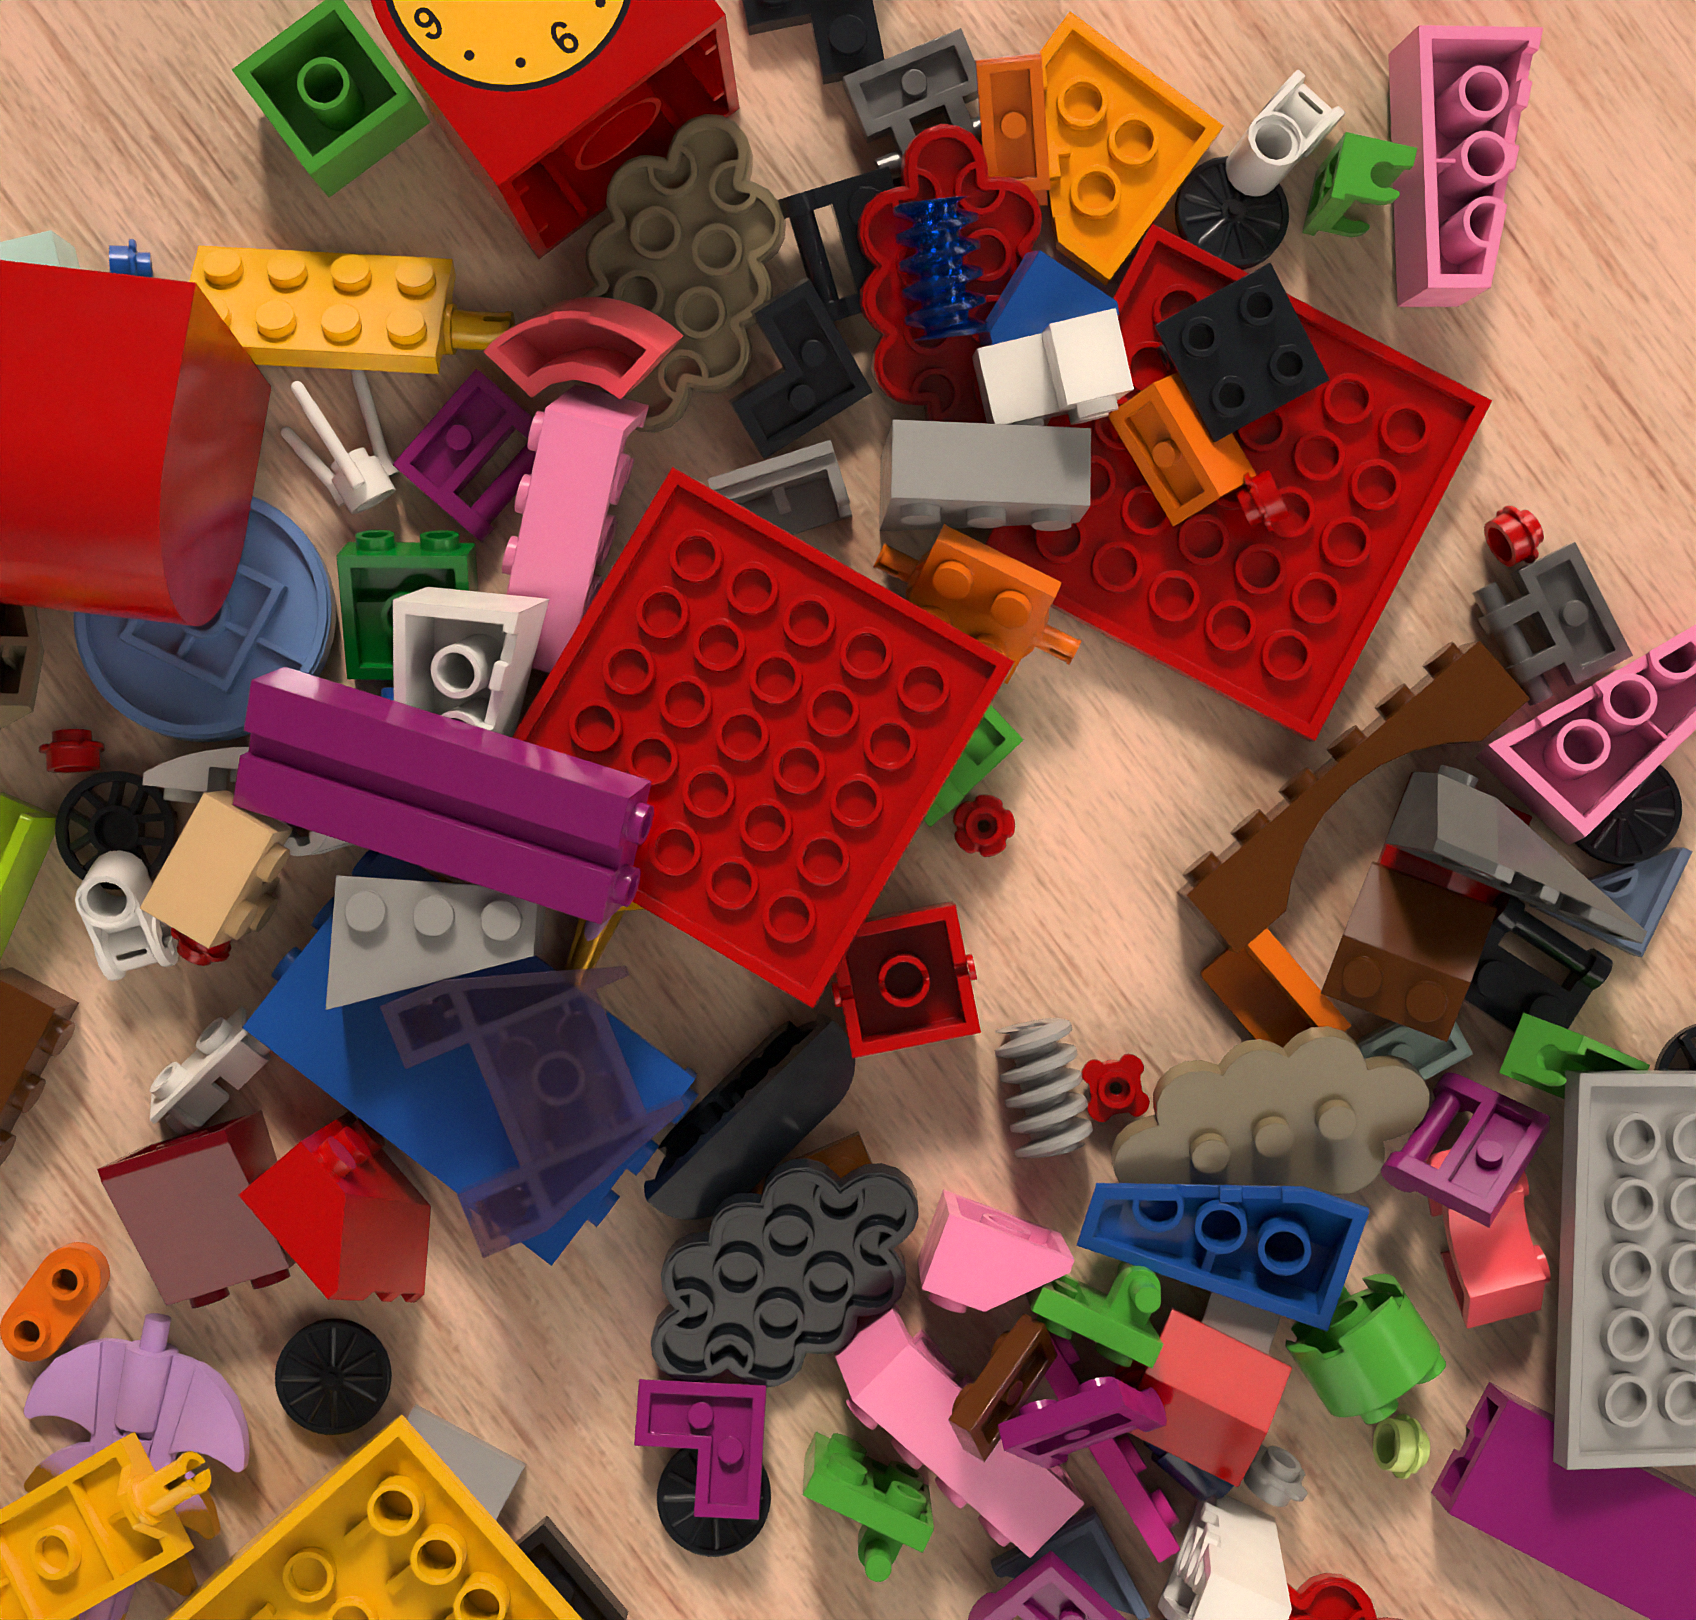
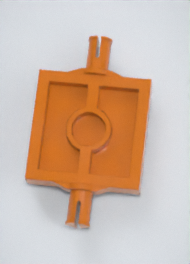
[873,524,1082,684]

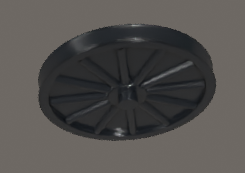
[1175,156,1289,270]
[1575,765,1682,865]
[275,1318,392,1435]
[657,1448,771,1557]

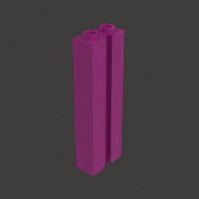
[232,667,654,925]
[1431,1382,1696,1620]

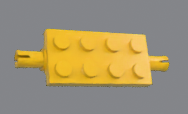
[189,246,515,374]
[0,1432,211,1620]

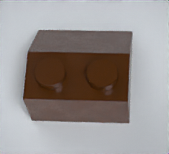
[1321,861,1498,1042]

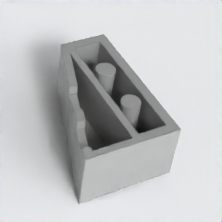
[879,419,1091,531]
[326,875,546,1010]

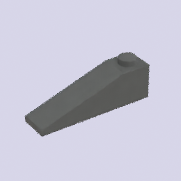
[1385,765,1647,944]

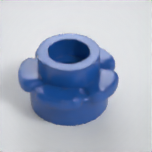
[109,239,153,277]

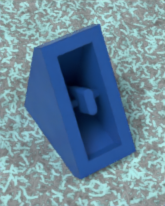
[978,250,1119,345]

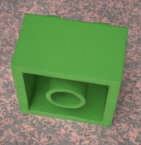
[232,0,431,198]

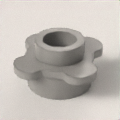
[1243,1444,1308,1507]

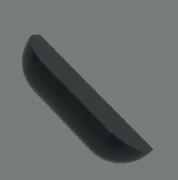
[644,1013,855,1220]

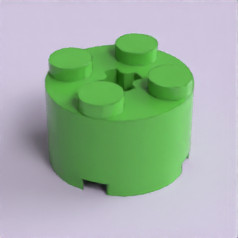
[1285,1274,1446,1424]

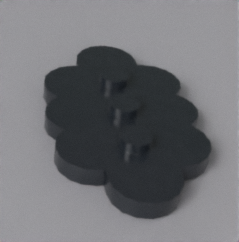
[651,1158,919,1387]

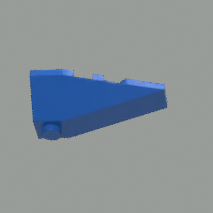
[1076,1183,1370,1331]

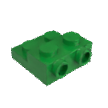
[336,530,478,680]

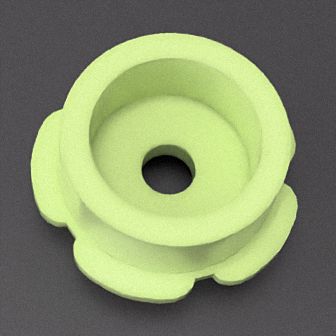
[1373,1414,1430,1479]

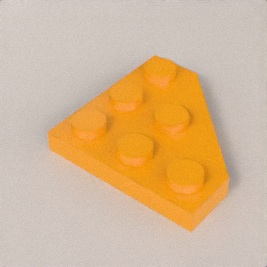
[1039,11,1224,286]

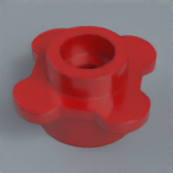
[1081,1054,1150,1122]

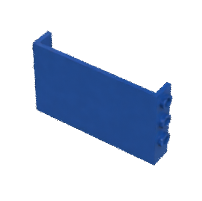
[242,850,699,1266]

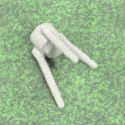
[281,370,399,514]

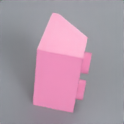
[917,1189,1075,1313]

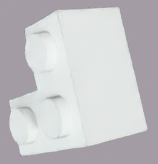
[972,308,1134,426]

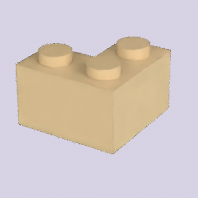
[140,790,293,949]

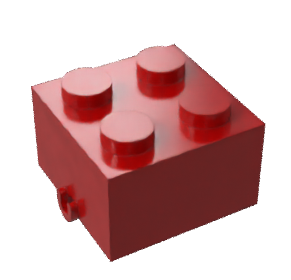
[831,901,981,1058]

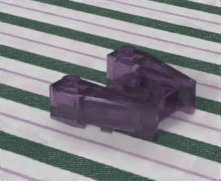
[380,966,685,1258]

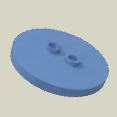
[73,496,336,742]

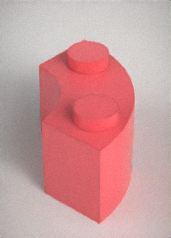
[483,297,684,399]
[1425,1149,1551,1329]

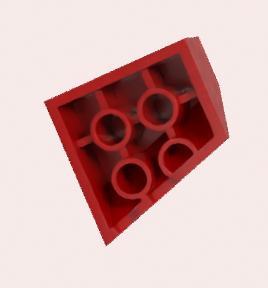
[238,1111,431,1303]

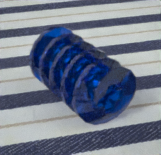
[892,196,989,341]

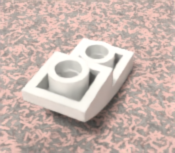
[142,747,249,803]

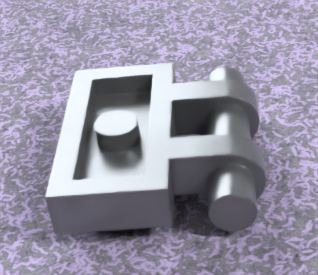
[843,28,981,180]
[1472,542,1633,706]

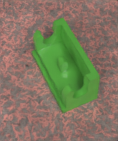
[1302,132,1417,237]
[1499,1013,1650,1099]

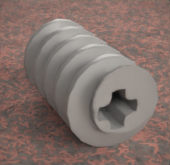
[994,1018,1093,1159]

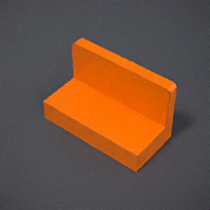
[1108,372,1256,526]
[1200,928,1352,1047]

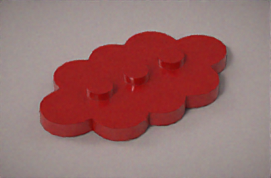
[857,124,1042,424]

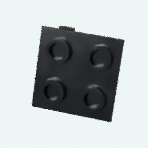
[1154,262,1330,442]

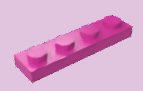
[1034,1316,1181,1563]

